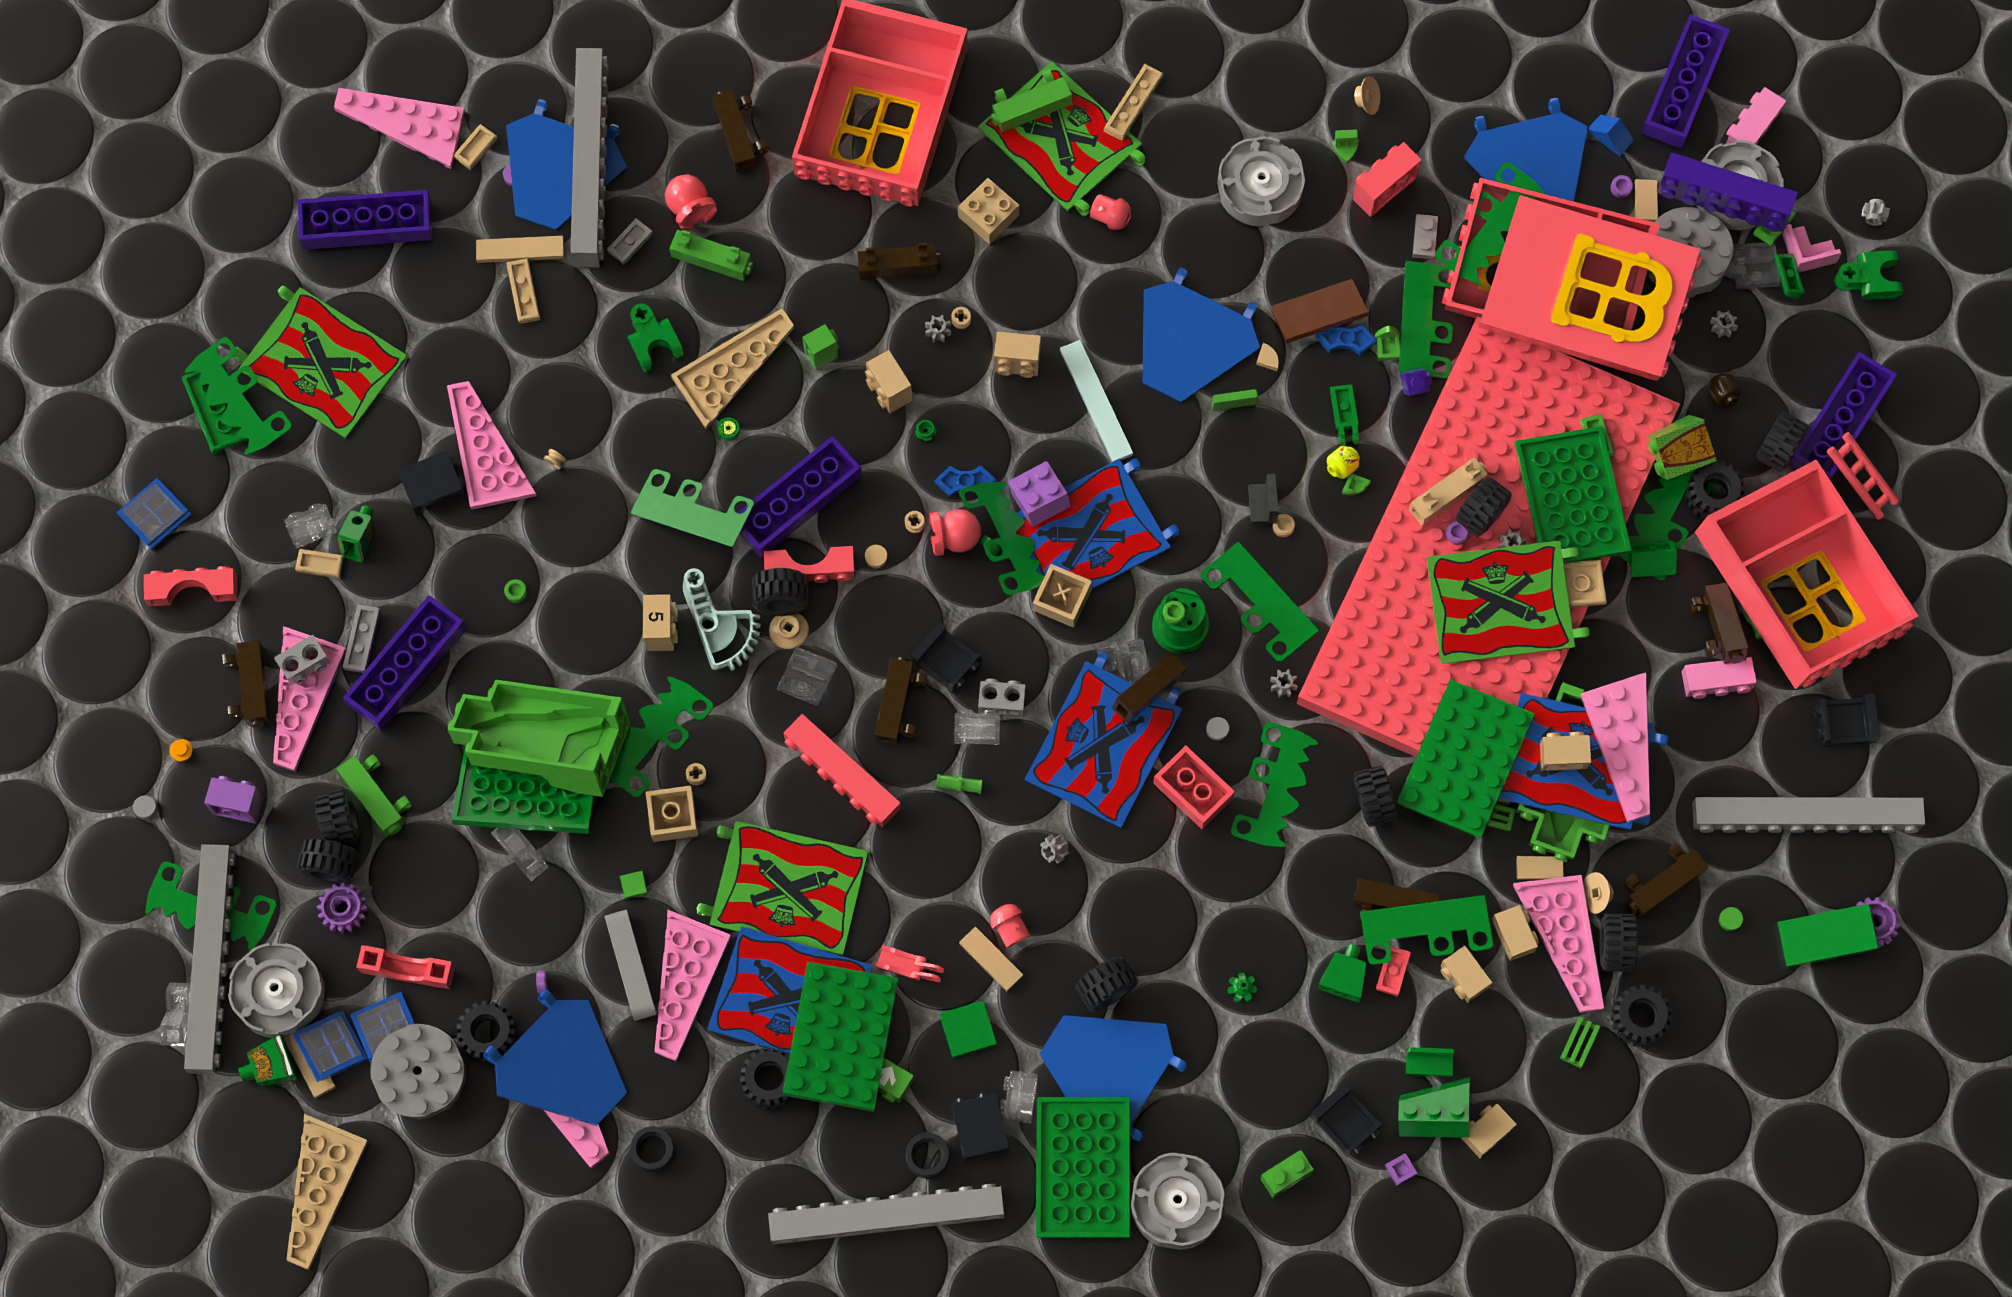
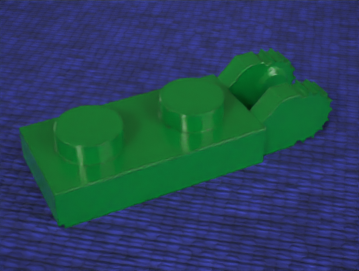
[1330,384,1359,446]

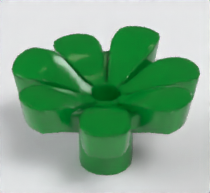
[1227,973,1258,1002]

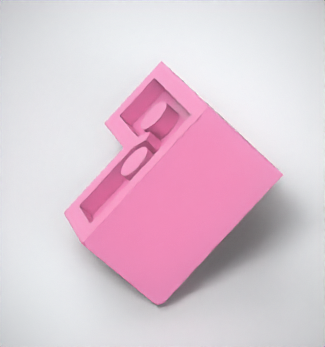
[1782,224,1841,272]

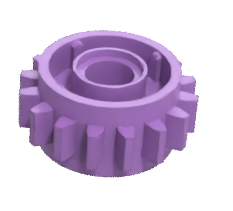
[317,883,368,934]
[1857,897,1900,948]

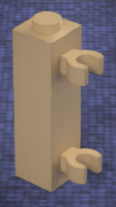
[1409,458,1488,527]

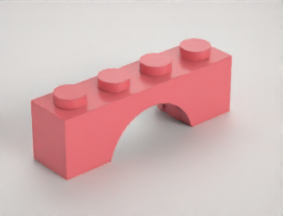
[764,546,855,583]
[144,566,238,606]
[357,945,455,990]

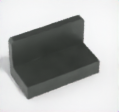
[1248,474,1278,524]

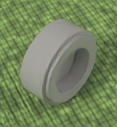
[1206,717,1229,741]
[133,795,157,819]

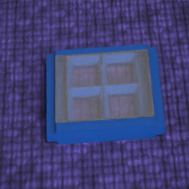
[116,478,192,550]
[350,992,415,1063]
[292,1011,367,1082]

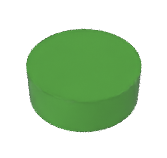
[504,579,527,603]
[1163,601,1186,625]
[1719,907,1743,931]

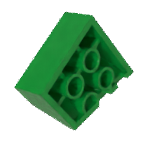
[1398,1077,1471,1137]

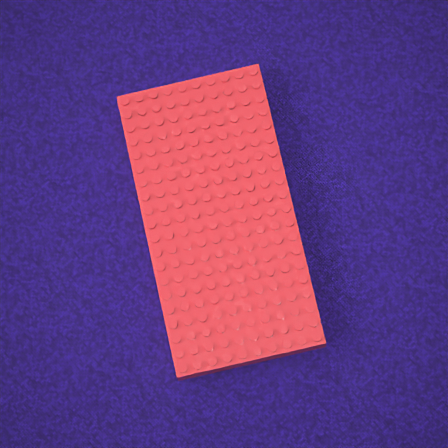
[1297,316,1680,757]

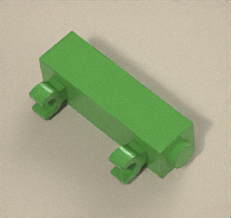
[990,69,1072,133]
[669,230,753,281]
[336,754,412,837]

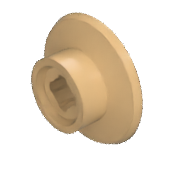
[1354,76,1380,115]
[769,613,809,649]
[1583,872,1613,914]

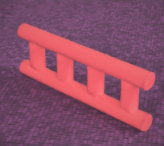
[1827,432,1899,520]

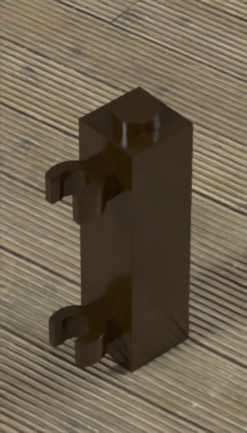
[712,90,768,172]
[857,243,941,280]
[1691,583,1748,664]
[222,640,270,728]
[1112,652,1187,724]
[875,657,927,745]
[1625,843,1708,919]
[1353,878,1440,922]

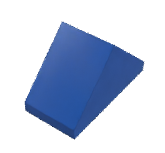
[1587,115,1634,157]

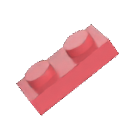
[1376,946,1411,997]

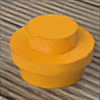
[170,739,193,762]

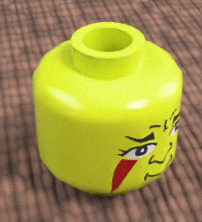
[1327,446,1360,479]

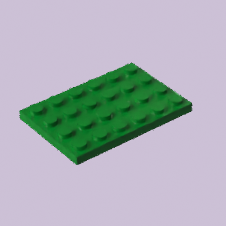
[1514,426,1631,564]
[1396,679,1535,839]
[452,745,595,834]
[782,962,898,1112]
[1036,1097,1130,1238]

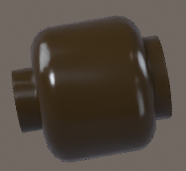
[1708,373,1741,406]

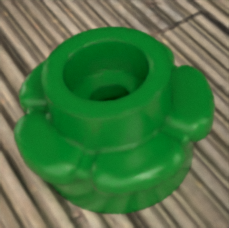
[915,420,937,441]

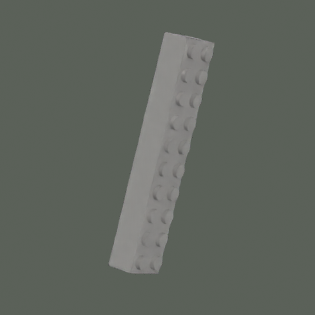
[571,48,609,267]

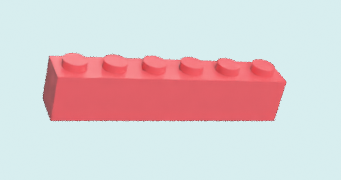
[784,714,901,828]

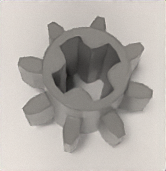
[1861,199,1890,226]
[1710,310,1738,338]
[925,315,951,343]
[1497,529,1526,548]
[1270,669,1298,698]
[1040,834,1069,863]

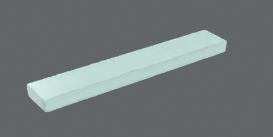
[1060,340,1133,462]

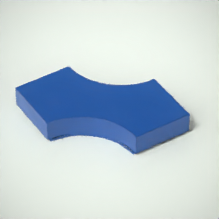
[1315,325,1377,356]
[935,466,997,498]

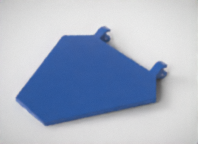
[1464,98,1588,202]
[506,99,627,230]
[1142,268,1260,403]
[483,989,627,1126]
[1039,1015,1187,1142]

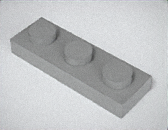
[343,604,381,673]

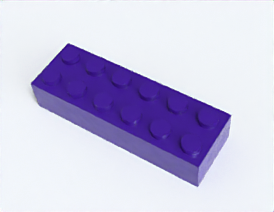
[1641,14,1730,149]
[1657,152,1798,232]
[298,190,433,250]
[1788,352,1897,480]
[738,436,862,558]
[343,595,467,731]

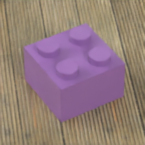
[1008,461,1071,527]
[204,776,264,824]

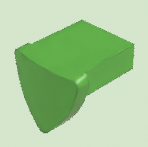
[1333,129,1359,163]
[1374,326,1401,361]

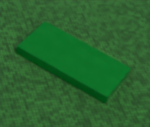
[181,363,249,455]
[1778,904,1879,968]

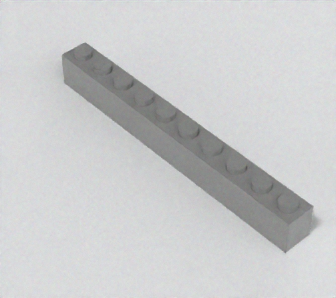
[1692,797,1925,833]
[184,844,235,1074]
[768,1184,1004,1245]

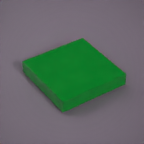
[939,1001,997,1058]

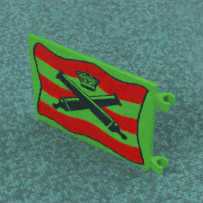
[978,62,1145,217]
[233,286,407,439]
[1426,541,1590,664]
[697,821,868,956]

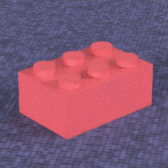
[1353,142,1421,217]
[1153,746,1235,829]

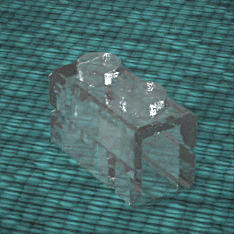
[284,503,337,549]
[954,709,1000,745]
[1000,1071,1038,1124]

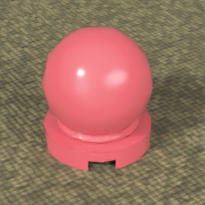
[665,174,717,231]
[929,509,981,556]

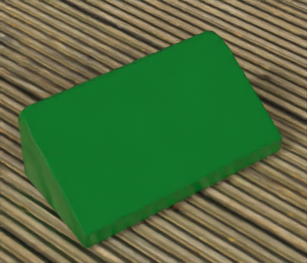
[1774,254,1805,299]

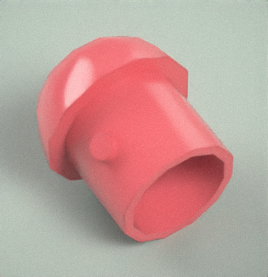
[1090,194,1131,230]
[990,904,1030,948]

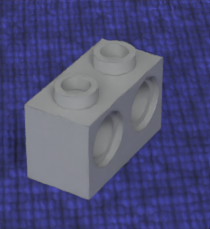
[274,635,330,686]
[978,679,1025,717]

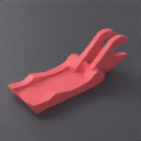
[876,945,944,982]

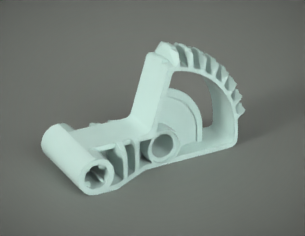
[682,568,761,671]

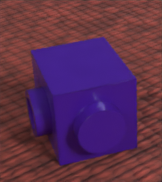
[1400,368,1432,396]

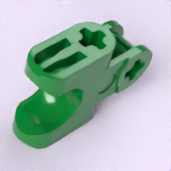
[1834,251,1903,300]
[627,304,684,372]

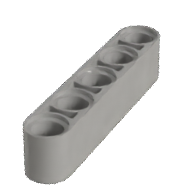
[605,909,657,1021]

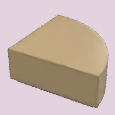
[1256,343,1279,371]

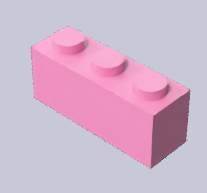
[1726,87,1786,145]
[1682,657,1756,699]

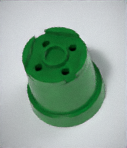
[1152,588,1210,654]

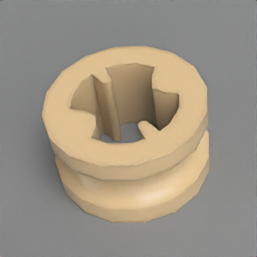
[951,307,971,329]
[544,449,566,469]
[905,511,925,533]
[686,763,706,786]

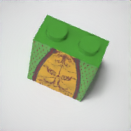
[1648,415,1717,480]

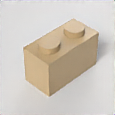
[1492,905,1539,961]
[1441,946,1492,1003]
[1461,1104,1516,1158]

